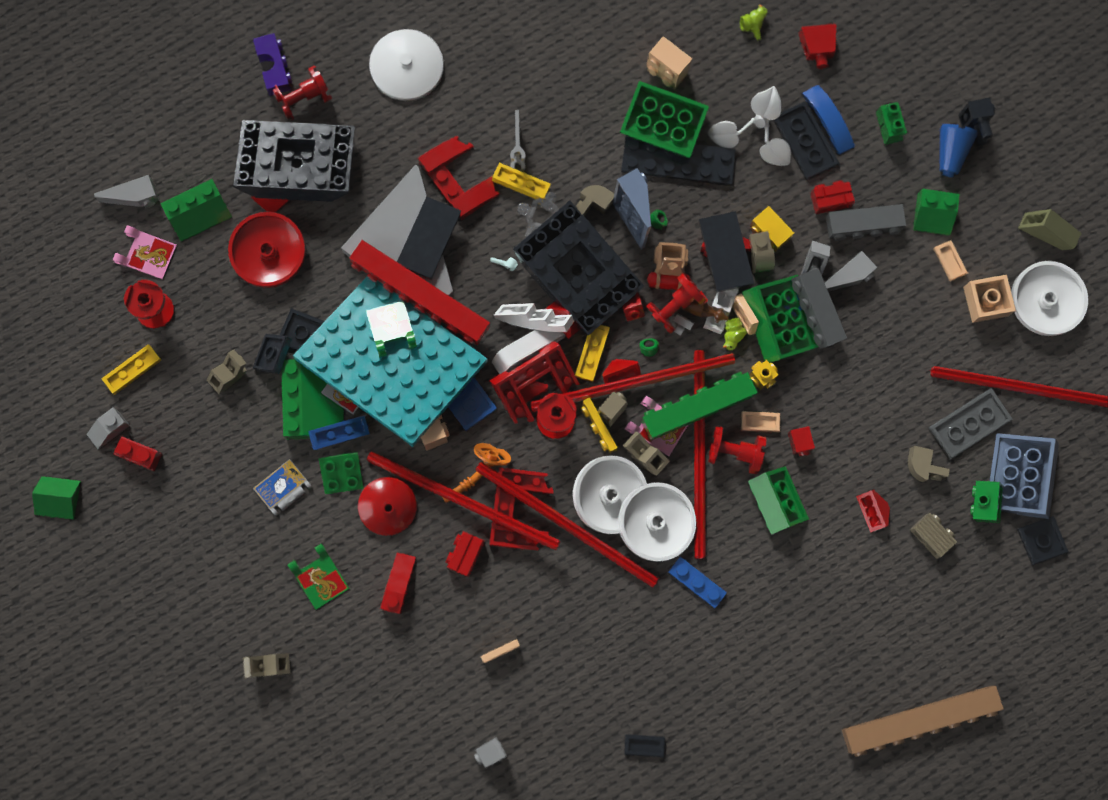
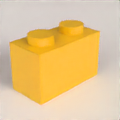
[750,206,794,252]

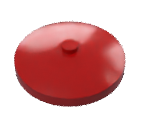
[228,212,306,288]

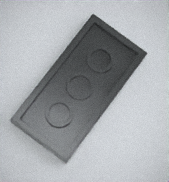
[929,388,1013,460]

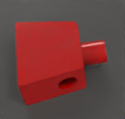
[799,24,836,69]

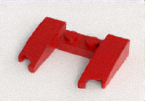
[418,136,499,220]
[490,341,579,424]
[489,467,553,551]

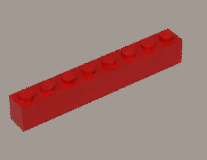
[349,240,490,345]

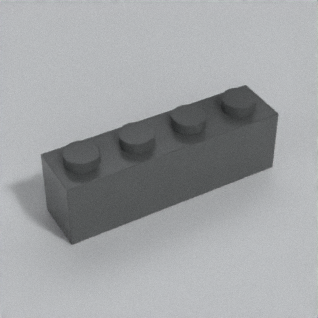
[826,204,906,241]
[791,268,847,349]

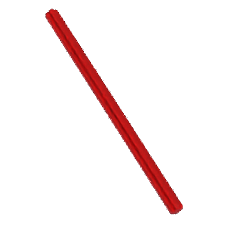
[694,350,706,559]
[531,353,735,412]
[930,366,1108,407]
[367,452,560,550]
[476,462,658,587]

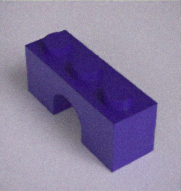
[253,33,293,96]

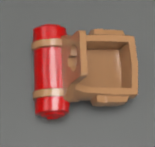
[647,242,689,290]

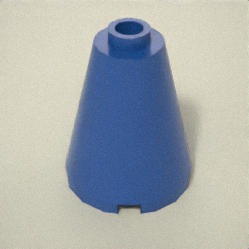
[939,124,978,177]

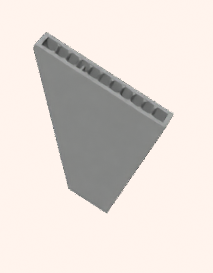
[341,165,453,317]

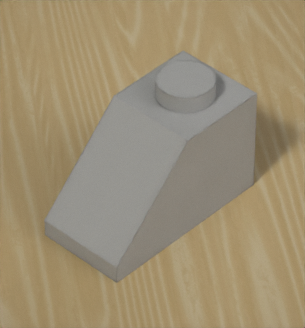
[801,241,830,276]
[87,407,130,450]
[474,737,507,768]

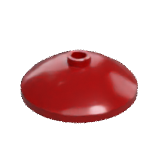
[358,477,417,536]

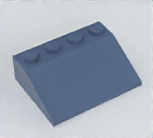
[612,168,651,250]
[990,433,1059,519]

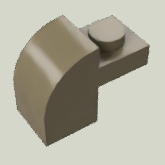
[576,185,614,216]
[748,231,775,274]
[207,350,247,394]
[623,432,670,476]
[908,446,950,482]
[243,653,290,678]

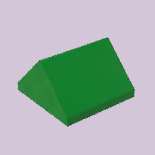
[32,476,81,520]

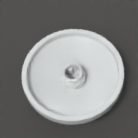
[370,30,443,101]
[1011,261,1088,336]
[573,456,647,534]
[618,483,696,561]

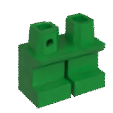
[876,102,907,145]

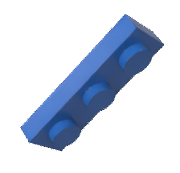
[308,416,369,450]
[668,557,727,608]

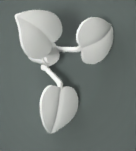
[708,86,791,166]

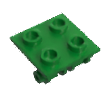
[319,452,364,494]

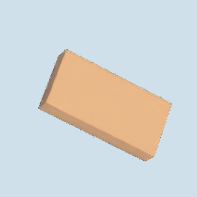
[933,240,968,281]
[732,294,759,335]
[741,411,780,433]
[481,639,520,663]

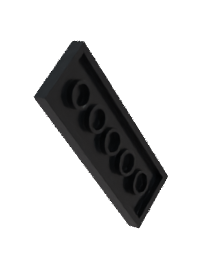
[621,136,735,186]

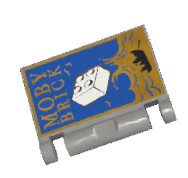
[253,459,312,516]

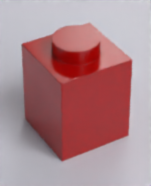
[788,426,815,457]

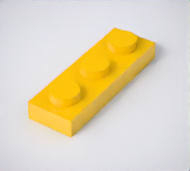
[492,163,551,202]
[575,325,610,382]
[101,344,161,395]
[581,397,618,453]

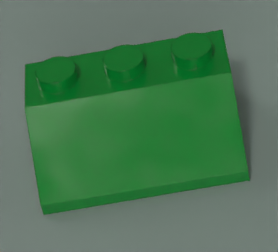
[160,179,232,242]
[748,466,809,535]

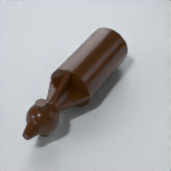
[680,300,729,323]

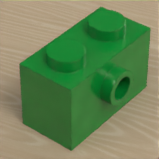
[970,481,1004,523]

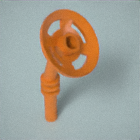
[442,443,511,503]

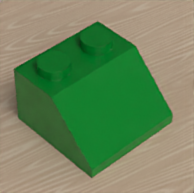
[913,188,960,236]

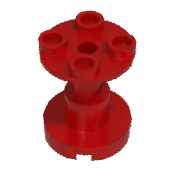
[273,65,332,120]
[647,273,708,334]
[124,280,174,329]
[537,393,576,439]
[708,426,766,475]

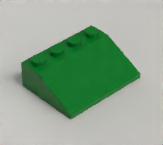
[620,81,709,158]
[742,275,819,363]
[282,359,344,440]

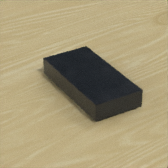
[624,734,665,757]

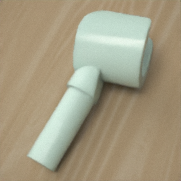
[490,257,518,271]

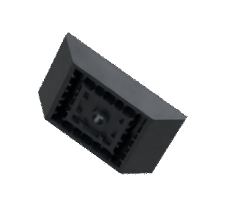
[233,120,355,202]
[513,200,644,335]

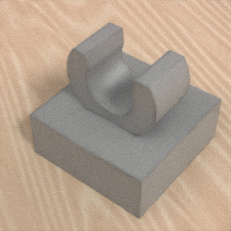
[674,313,695,336]

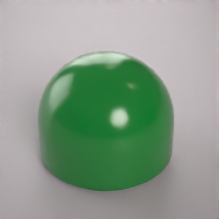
[650,210,668,229]
[640,338,659,357]

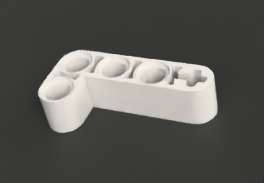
[492,330,566,374]

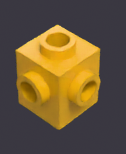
[749,360,778,390]

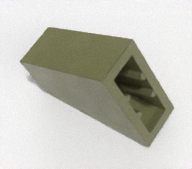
[1018,209,1081,250]

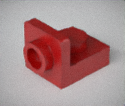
[623,293,645,321]

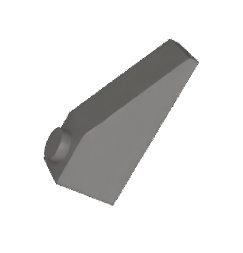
[94,175,159,207]
[825,251,877,291]

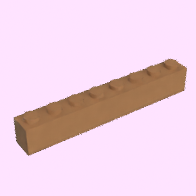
[842,686,1003,756]

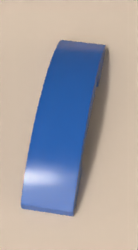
[802,85,855,155]

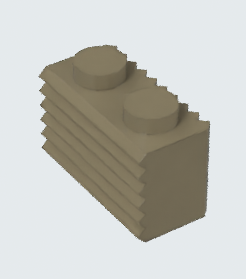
[598,392,628,427]
[910,513,957,559]

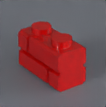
[810,180,855,214]
[114,437,162,471]
[445,531,485,578]

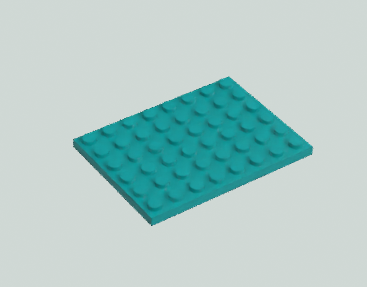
[293,277,488,447]

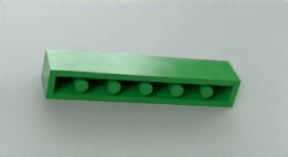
[641,372,758,441]

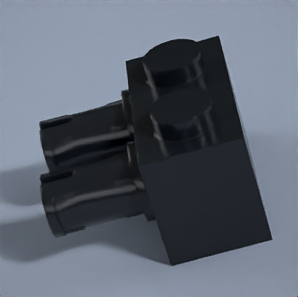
[958,98,995,146]

